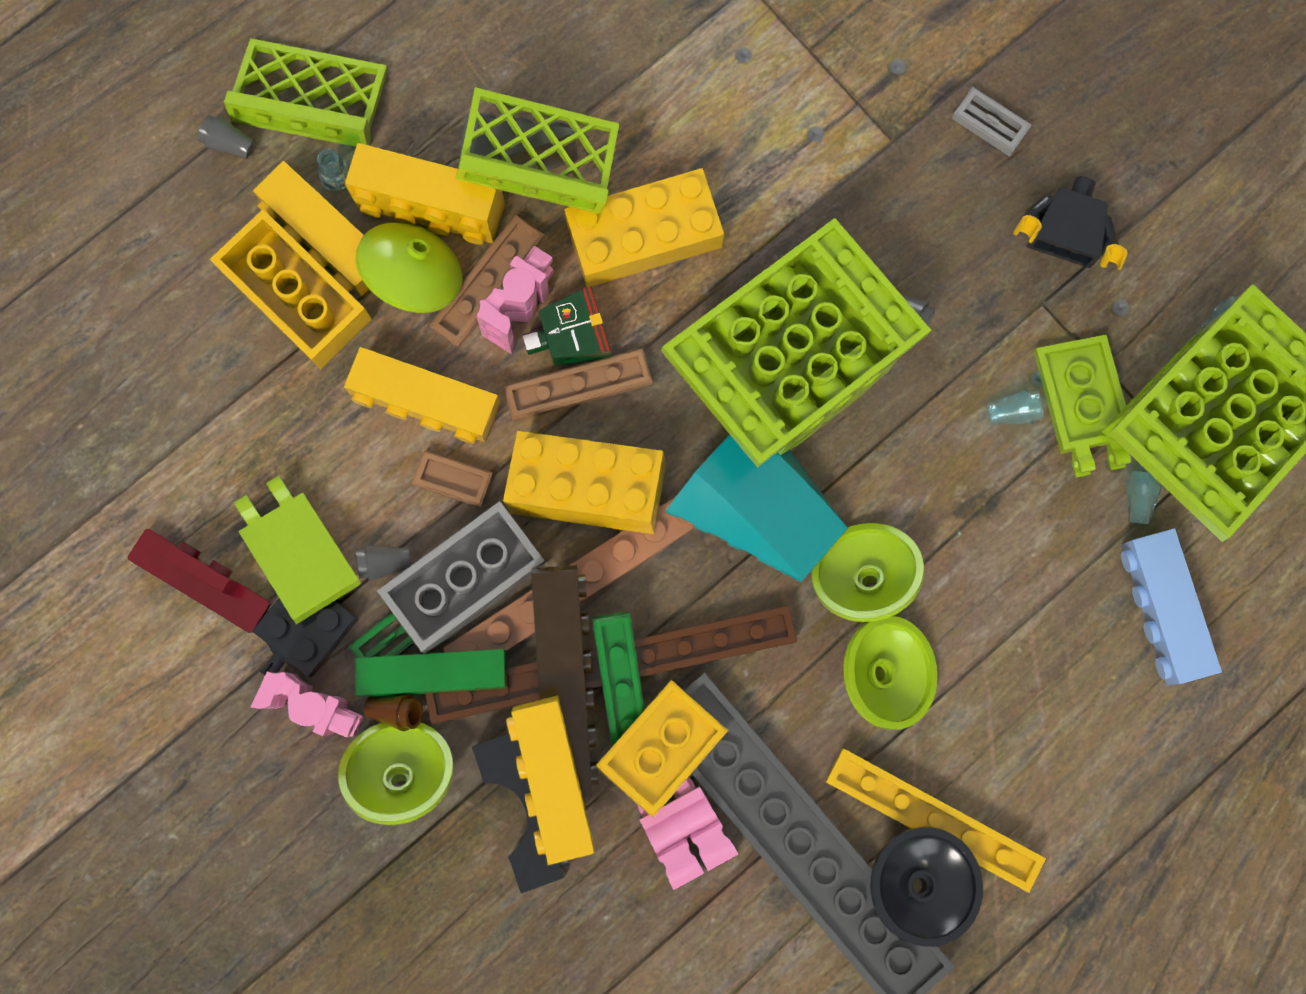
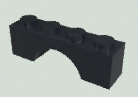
[471,733,570,894]

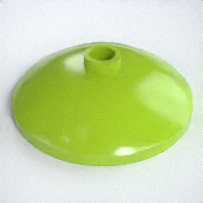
[356,222,463,313]
[811,523,924,622]
[844,616,937,730]
[338,722,454,825]

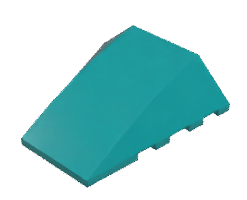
[665,435,848,582]

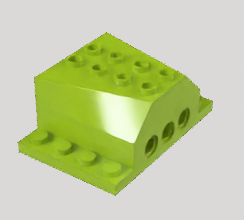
[661,218,932,468]
[1101,284,1306,542]

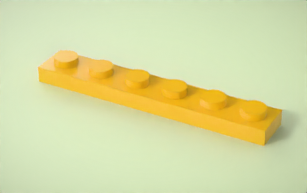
[825,748,1046,893]

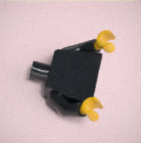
[1013,176,1128,270]

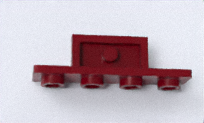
[127,528,271,633]

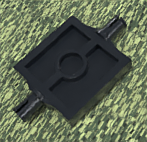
[252,598,359,678]

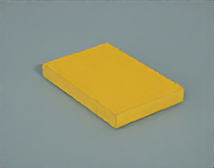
[595,680,728,818]

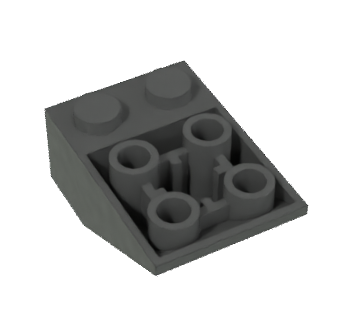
[460,113,578,170]

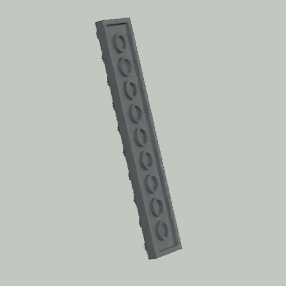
[684,673,955,994]

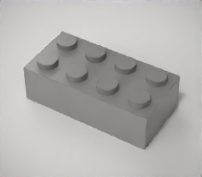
[377,501,546,654]

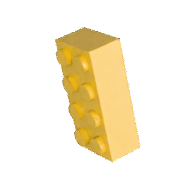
[345,143,505,245]
[564,168,724,287]
[210,209,372,370]
[503,431,666,534]

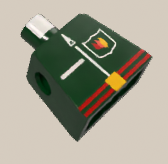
[522,286,612,366]

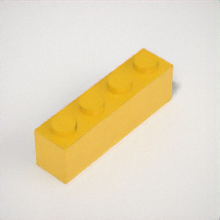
[253,160,369,297]
[344,347,501,444]
[506,696,594,865]

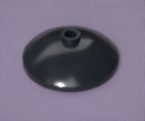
[870,827,983,947]

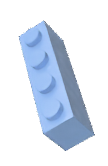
[1121,528,1222,686]

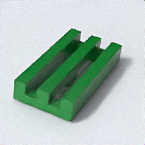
[348,612,415,658]

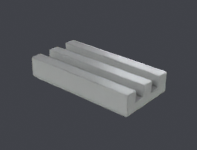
[951,87,1031,157]

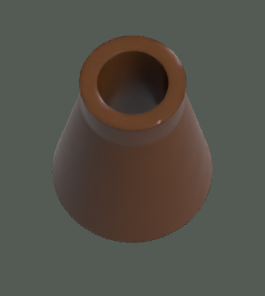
[364,694,423,732]

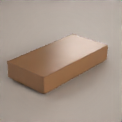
[412,450,494,508]

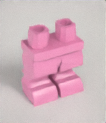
[476,246,554,354]
[251,672,364,737]
[638,777,738,890]

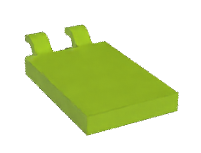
[1034,335,1131,478]
[233,475,361,624]

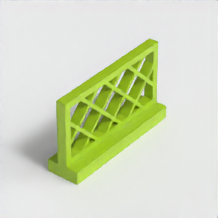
[224,38,388,147]
[456,87,619,214]

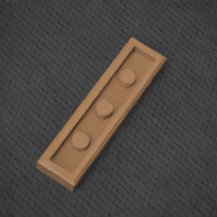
[429,214,545,349]
[504,348,652,422]

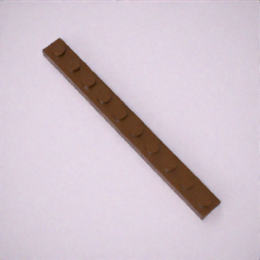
[425,605,797,724]

